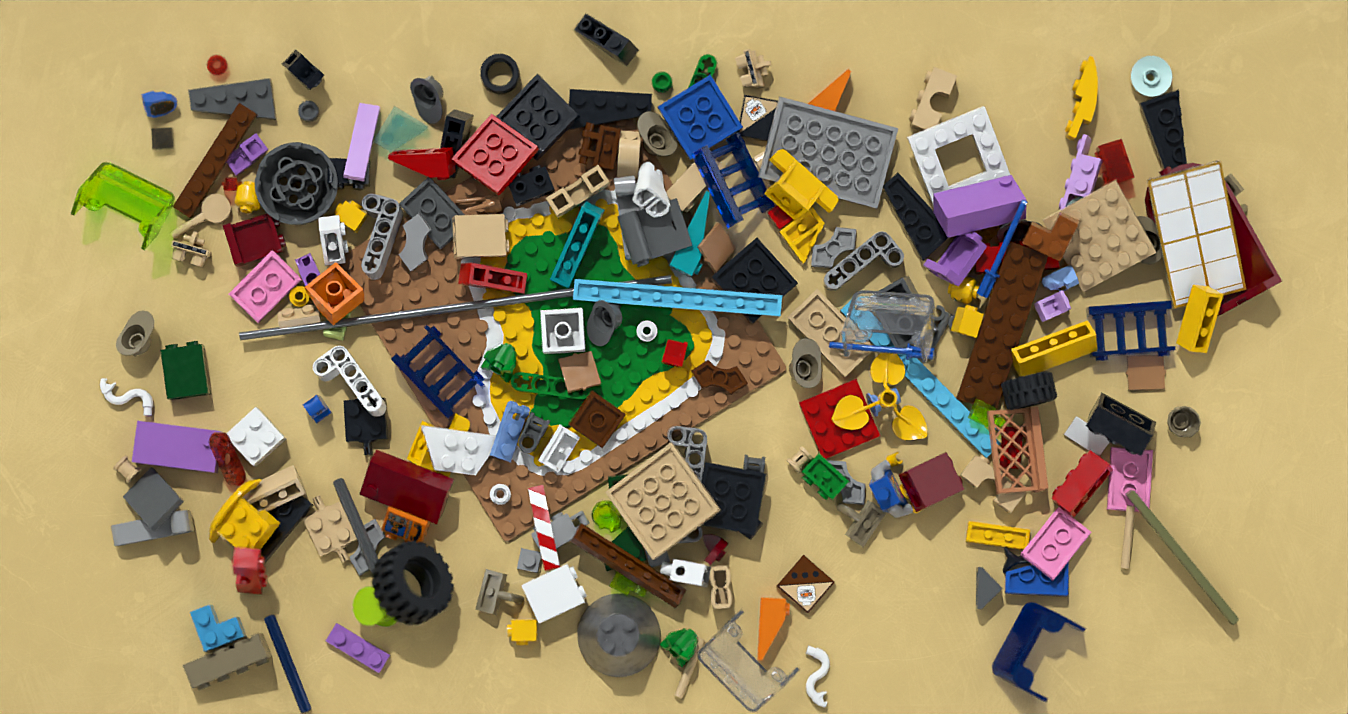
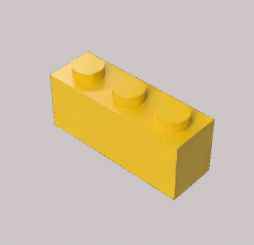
[1176,285,1223,353]

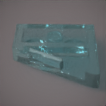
[373,106,428,152]

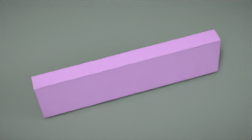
[344,103,380,181]

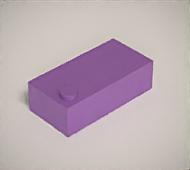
[933,175,1026,237]
[132,421,223,473]

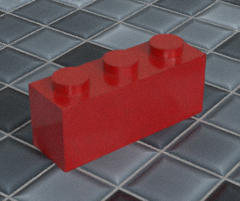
[1051,450,1113,518]

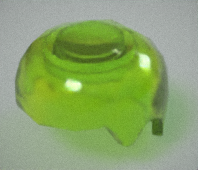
[591,500,623,533]

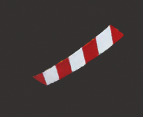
[528,485,560,570]

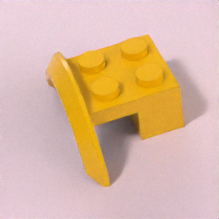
[209,479,280,550]

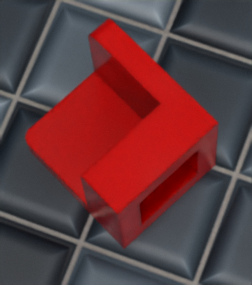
[662,339,688,368]

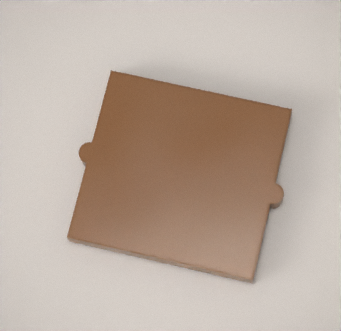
[698,223,736,273]
[558,351,601,393]
[1125,355,1166,390]

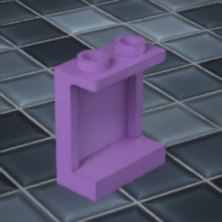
[923,232,987,287]

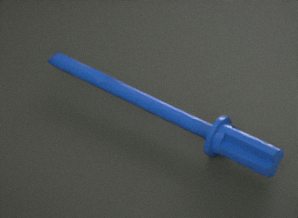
[977,199,1028,298]
[829,342,934,360]

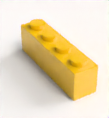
[1011,320,1098,377]

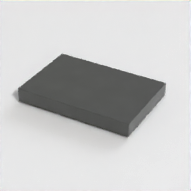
[399,177,465,250]
[123,467,184,532]

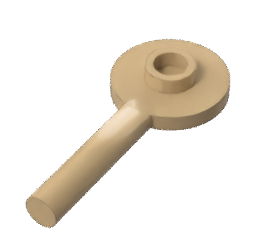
[171,194,231,239]

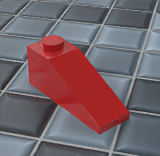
[388,147,456,180]
[458,263,527,294]

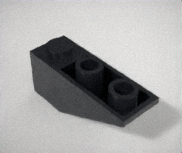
[574,14,639,66]

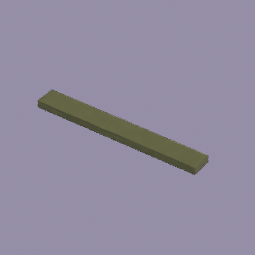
[1125,490,1239,625]

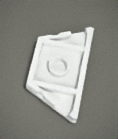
[421,425,496,475]

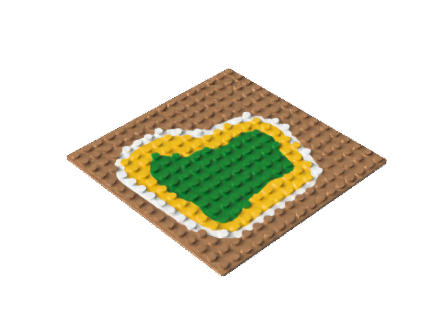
[339,91,786,541]

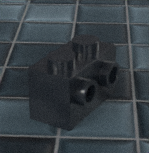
[508,165,555,207]

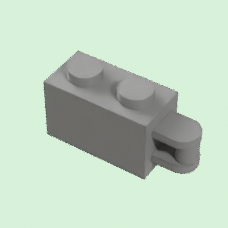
[531,510,590,549]

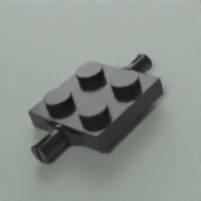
[343,385,388,455]

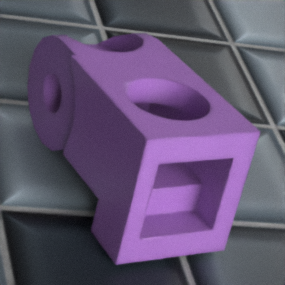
[295,253,321,286]

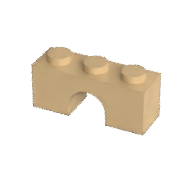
[909,67,957,131]
[546,165,610,218]
[959,455,1026,513]

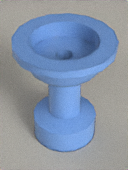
[866,387,901,417]

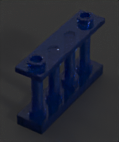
[691,132,775,229]
[1086,301,1175,361]
[391,325,485,420]

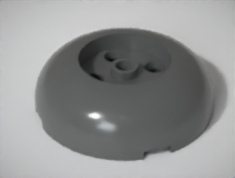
[255,142,338,225]

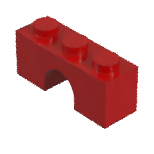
[232,547,268,595]

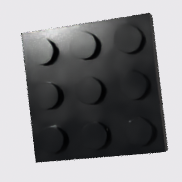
[496,73,581,161]
[711,237,798,324]
[701,462,767,535]

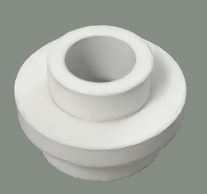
[637,321,657,342]
[490,484,511,505]

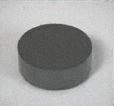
[298,100,319,122]

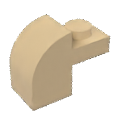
[617,131,641,178]

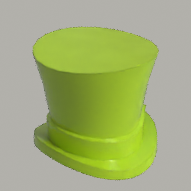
[353,586,397,627]

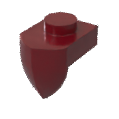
[703,534,729,566]

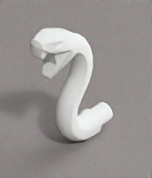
[100,378,153,416]
[806,646,830,707]

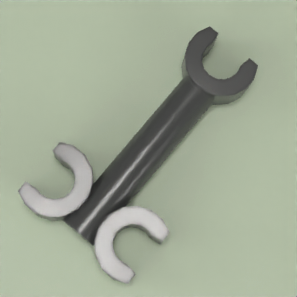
[926,305,955,361]

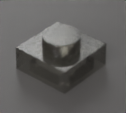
[151,127,174,150]

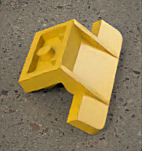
[764,149,838,220]
[407,413,470,477]

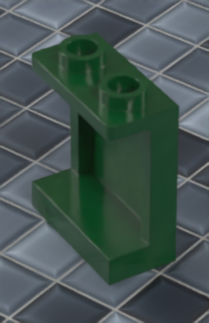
[160,341,211,400]

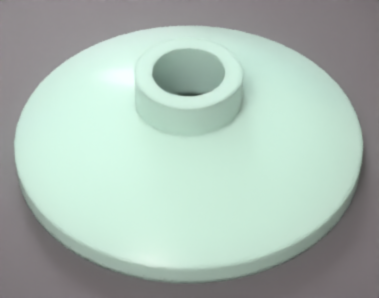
[1131,56,1172,97]

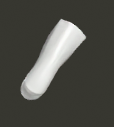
[633,162,670,217]

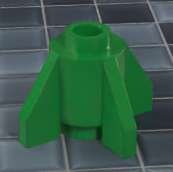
[481,343,517,383]
[659,628,698,667]

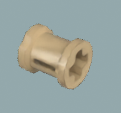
[786,446,814,473]
[113,455,141,483]

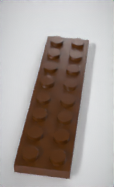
[956,242,1048,411]

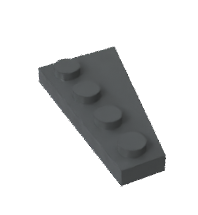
[188,78,276,120]

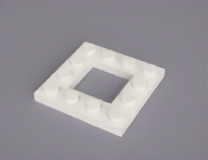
[907,106,1010,207]

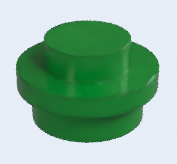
[652,72,672,93]

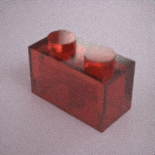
[1094,139,1135,184]

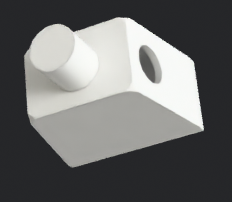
[660,559,711,587]

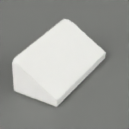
[1064,416,1109,456]

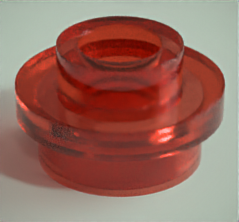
[207,55,228,76]
[221,177,242,191]

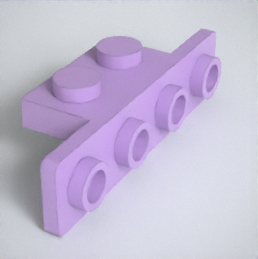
[1059,134,1102,210]

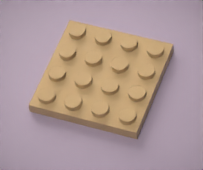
[1043,180,1157,292]
[605,442,721,560]

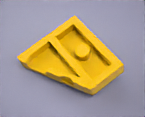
[779,207,825,263]

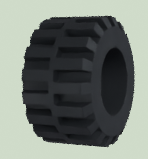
[1001,371,1058,410]

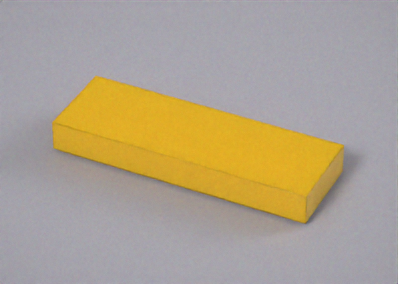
[965,521,1031,550]

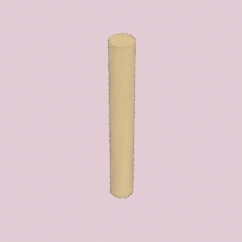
[1121,505,1135,569]
[675,637,705,698]

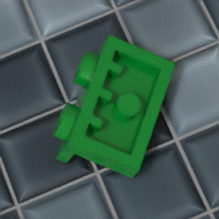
[801,453,849,500]

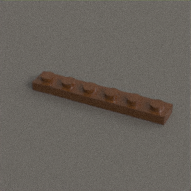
[173,103,258,218]
[570,523,686,609]

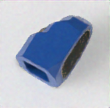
[141,91,178,118]

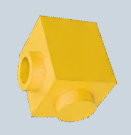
[334,201,368,233]
[950,305,984,338]
[507,620,537,645]

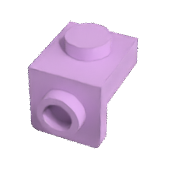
[1034,290,1071,322]

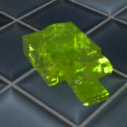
[968,399,1006,427]
[609,571,647,598]

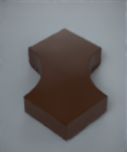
[691,360,748,395]

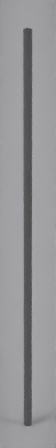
[239,275,672,341]

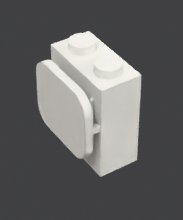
[522,564,587,623]

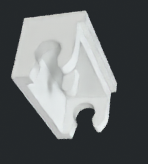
[538,425,580,473]

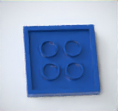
[657,75,743,160]

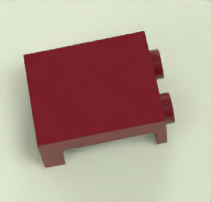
[222,212,286,267]
[898,452,964,512]

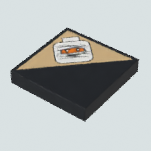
[737,95,778,141]

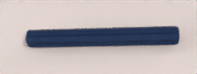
[264,615,311,713]

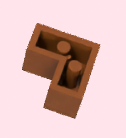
[1022,212,1079,261]

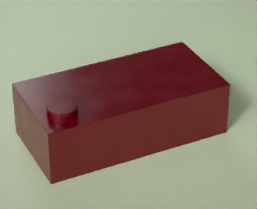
[359,450,454,525]

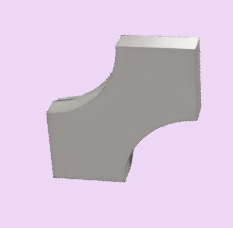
[399,213,432,271]
[811,227,856,269]
[827,460,865,505]
[349,519,386,576]

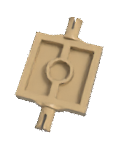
[303,495,357,563]

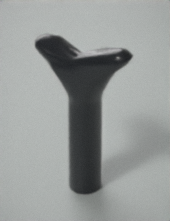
[1003,547,1029,574]

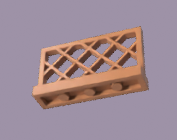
[987,407,1049,494]

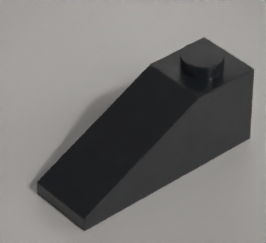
[440,109,474,179]

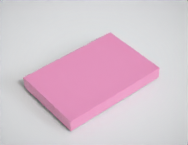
[229,250,302,323]
[1107,447,1153,512]
[1020,507,1091,581]

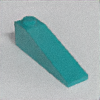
[670,191,710,278]
[550,201,605,288]

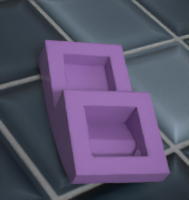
[226,133,268,176]

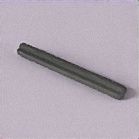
[333,478,378,572]

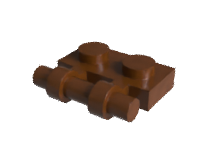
[578,122,621,169]

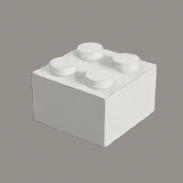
[541,308,585,354]
[225,407,286,467]

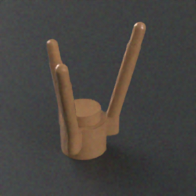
[455,195,502,214]

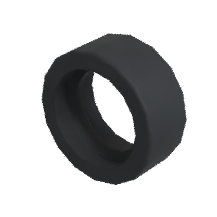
[480,54,519,94]

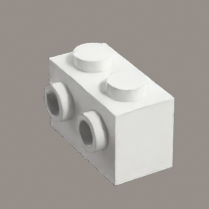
[318,215,348,266]

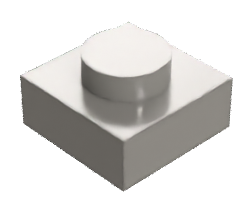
[517,548,541,573]

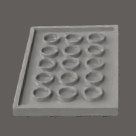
[758,97,898,208]

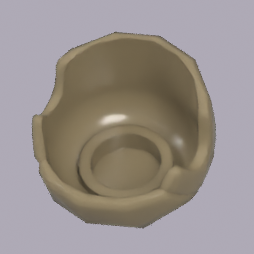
[1167,406,1201,437]

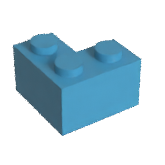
[190,605,247,651]

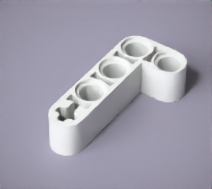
[313,346,386,417]

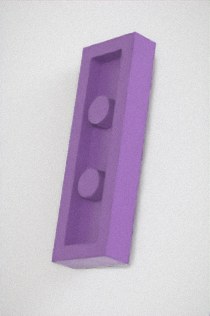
[326,623,390,673]

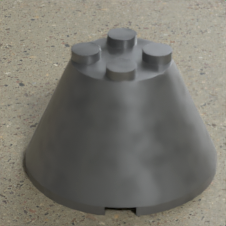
[577,593,661,677]

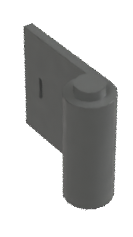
[617,198,693,267]

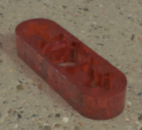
[209,432,246,486]

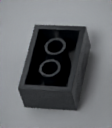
[1086,392,1156,456]

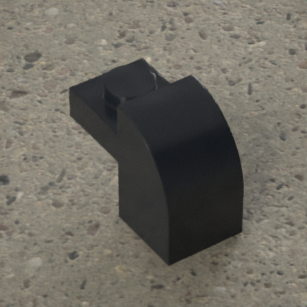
[282,49,324,90]

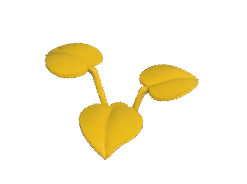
[832,352,927,440]

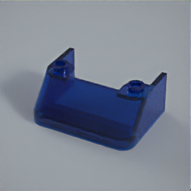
[991,602,1086,702]

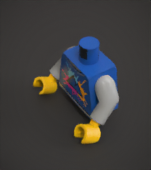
[869,452,922,518]

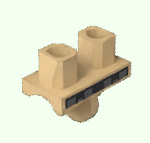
[735,49,772,88]
[171,231,211,267]

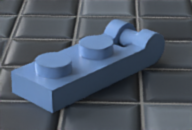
[490,401,530,462]

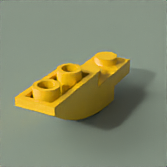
[1065,56,1098,141]

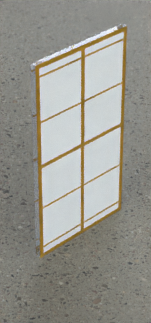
[1147,160,1247,309]

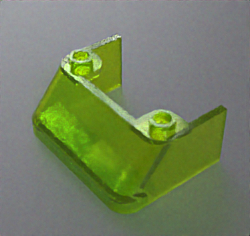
[71,162,175,250]

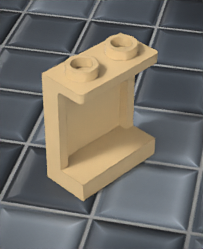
[452,214,509,259]

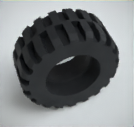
[371,541,454,625]

